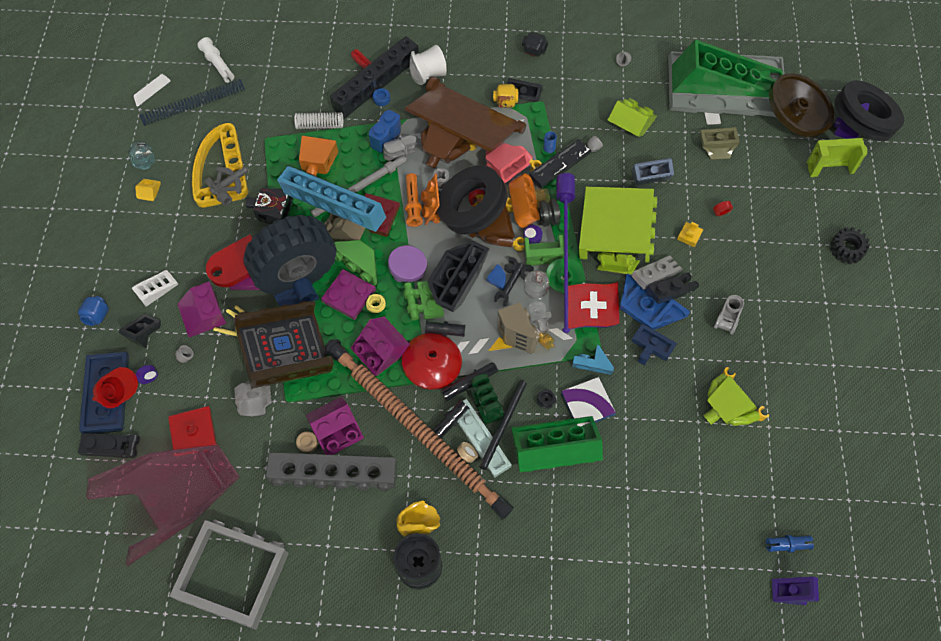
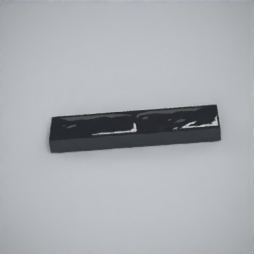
[529,139,591,189]

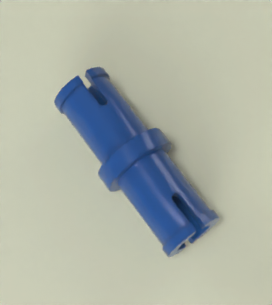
[766,535,814,553]

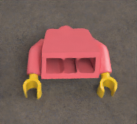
[485,143,542,190]

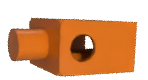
[299,136,338,177]

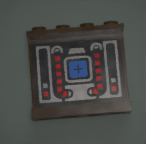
[234,301,334,389]

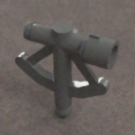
[205,167,249,206]

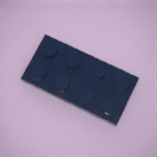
[79,352,129,433]

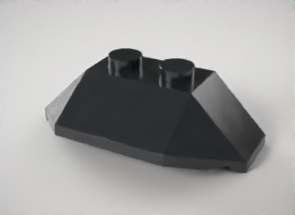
[427,240,490,312]

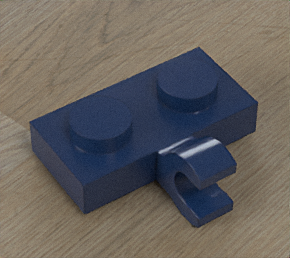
[631,323,677,366]

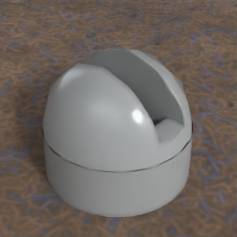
[616,52,632,66]
[587,136,603,152]
[175,345,194,363]

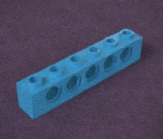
[277,166,386,232]

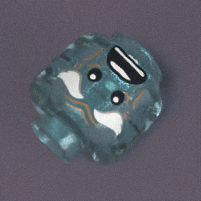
[128,142,155,170]

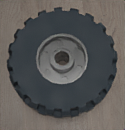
[243,215,337,295]

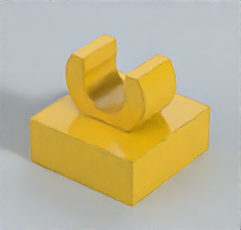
[677,222,703,247]

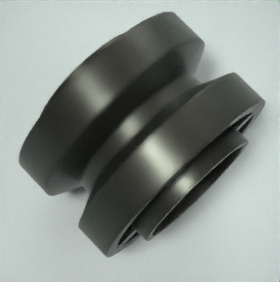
[538,199,560,227]

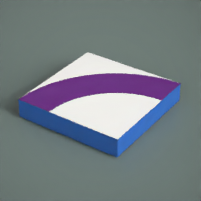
[561,377,616,426]

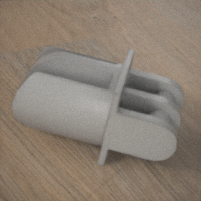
[383,135,416,161]

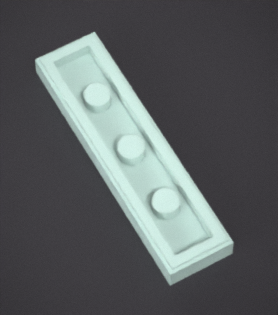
[449,399,512,478]

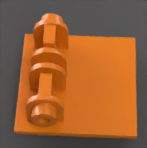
[421,174,441,225]

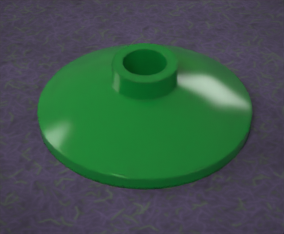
[546,258,585,293]

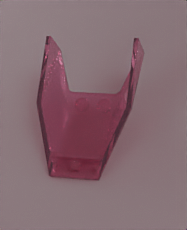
[86,445,239,567]

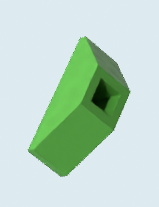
[334,240,377,286]

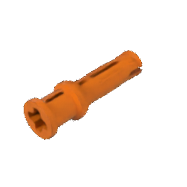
[405,173,423,227]

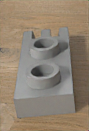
[632,256,683,290]

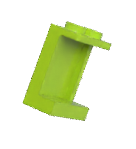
[807,138,867,177]

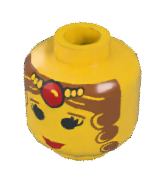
[493,84,518,108]

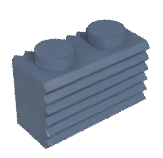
[632,158,674,186]

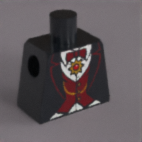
[246,188,294,225]

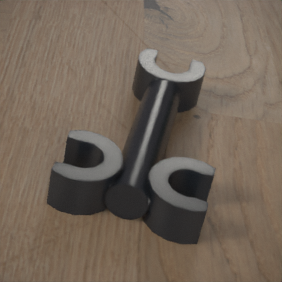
[494,257,534,306]

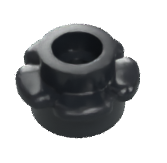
[537,389,557,409]

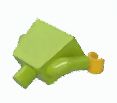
[703,367,769,426]

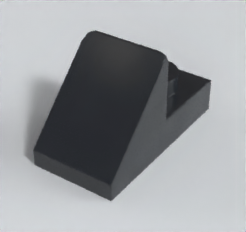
[119,314,161,348]

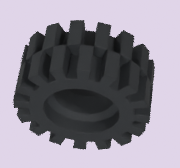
[830,227,870,264]

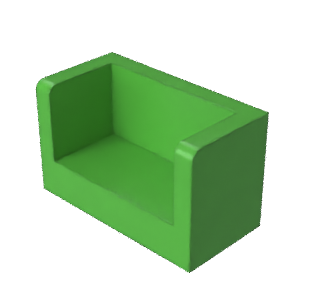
[524,235,564,266]

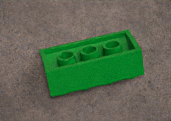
[511,416,603,472]

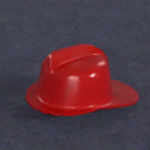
[92,367,138,408]

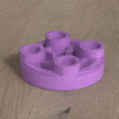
[388,245,427,282]

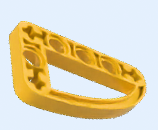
[192,123,248,208]

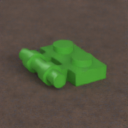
[403,281,444,320]

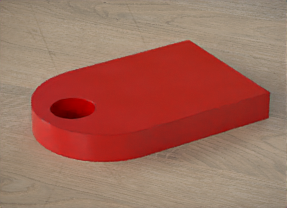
[206,234,252,287]

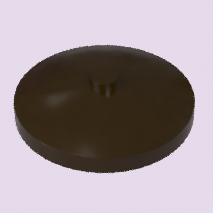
[769,73,834,137]

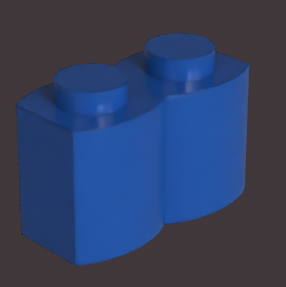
[369,110,401,153]

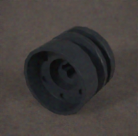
[393,533,443,590]

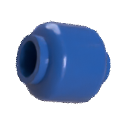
[78,296,109,326]

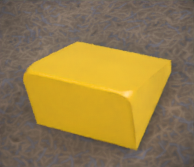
[135,179,161,201]

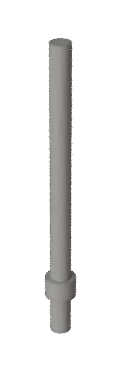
[311,155,407,218]

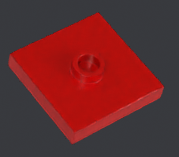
[168,406,217,457]

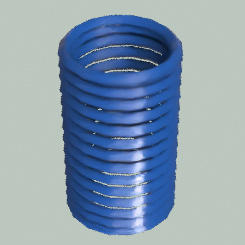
[543,131,557,153]

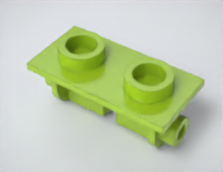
[597,252,640,275]

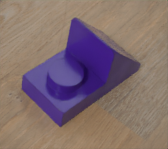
[772,576,819,605]

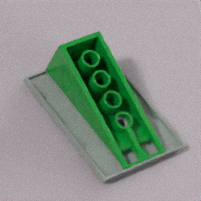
[668,39,784,117]

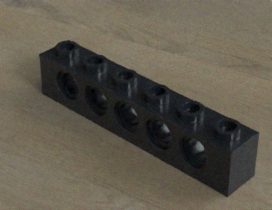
[330,36,419,119]

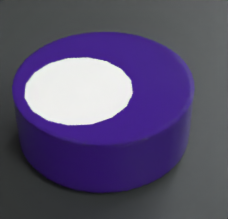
[523,225,543,244]
[135,365,158,384]

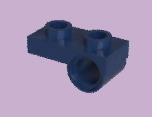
[274,278,319,306]

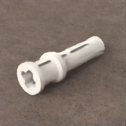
[198,37,234,82]

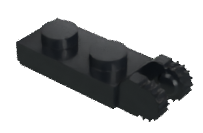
[646,272,699,304]

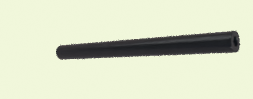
[479,380,527,470]

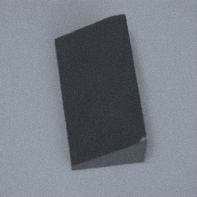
[507,78,543,102]

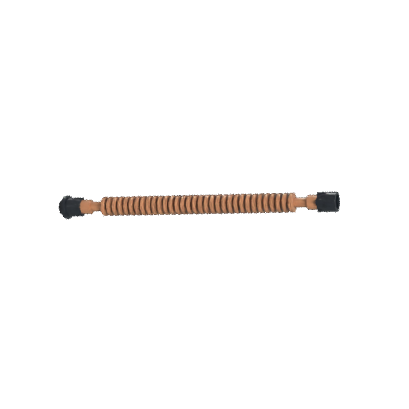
[324,339,514,520]

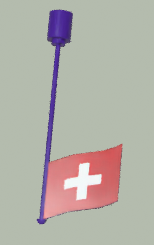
[556,173,619,333]

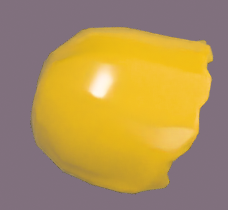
[397,501,440,537]

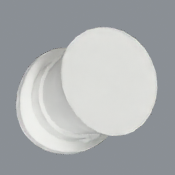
[410,45,446,85]

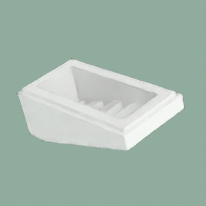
[132,270,178,307]

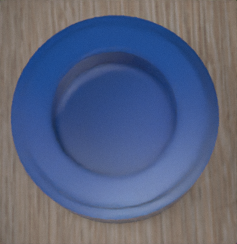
[373,88,390,106]

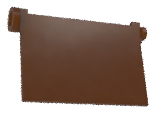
[405,76,527,152]

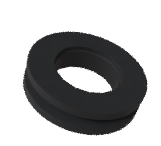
[834,80,904,141]
[437,165,508,235]

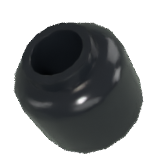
[522,32,548,57]

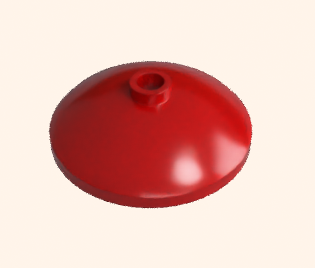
[402,333,462,390]

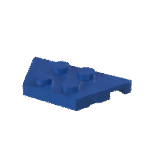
[620,273,690,330]

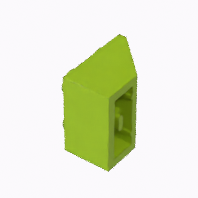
[608,98,657,137]

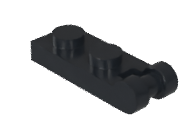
[78,433,140,458]

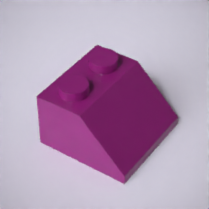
[177,281,227,338]

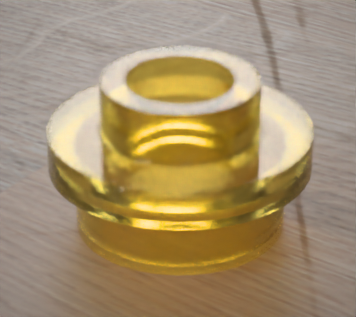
[537,332,555,350]

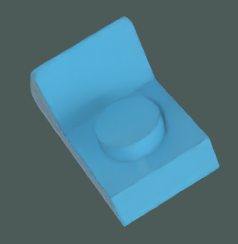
[572,344,614,375]

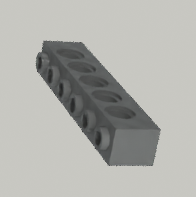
[266,453,397,491]

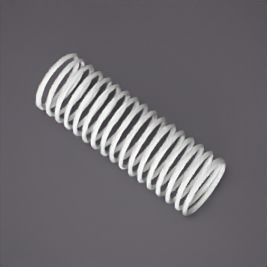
[295,112,343,129]

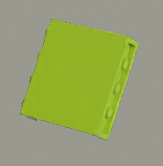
[579,187,657,262]

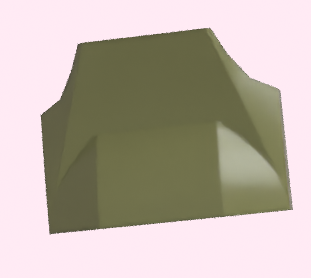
[699,127,740,160]

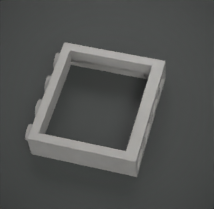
[170,520,289,630]

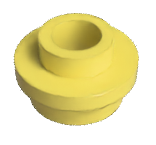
[366,294,386,313]

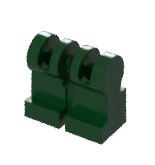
[470,374,503,425]

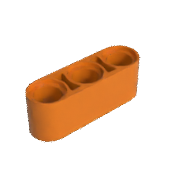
[509,173,540,228]

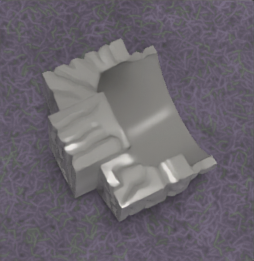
[234,381,272,417]

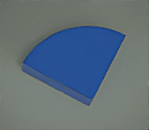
[487,264,506,290]

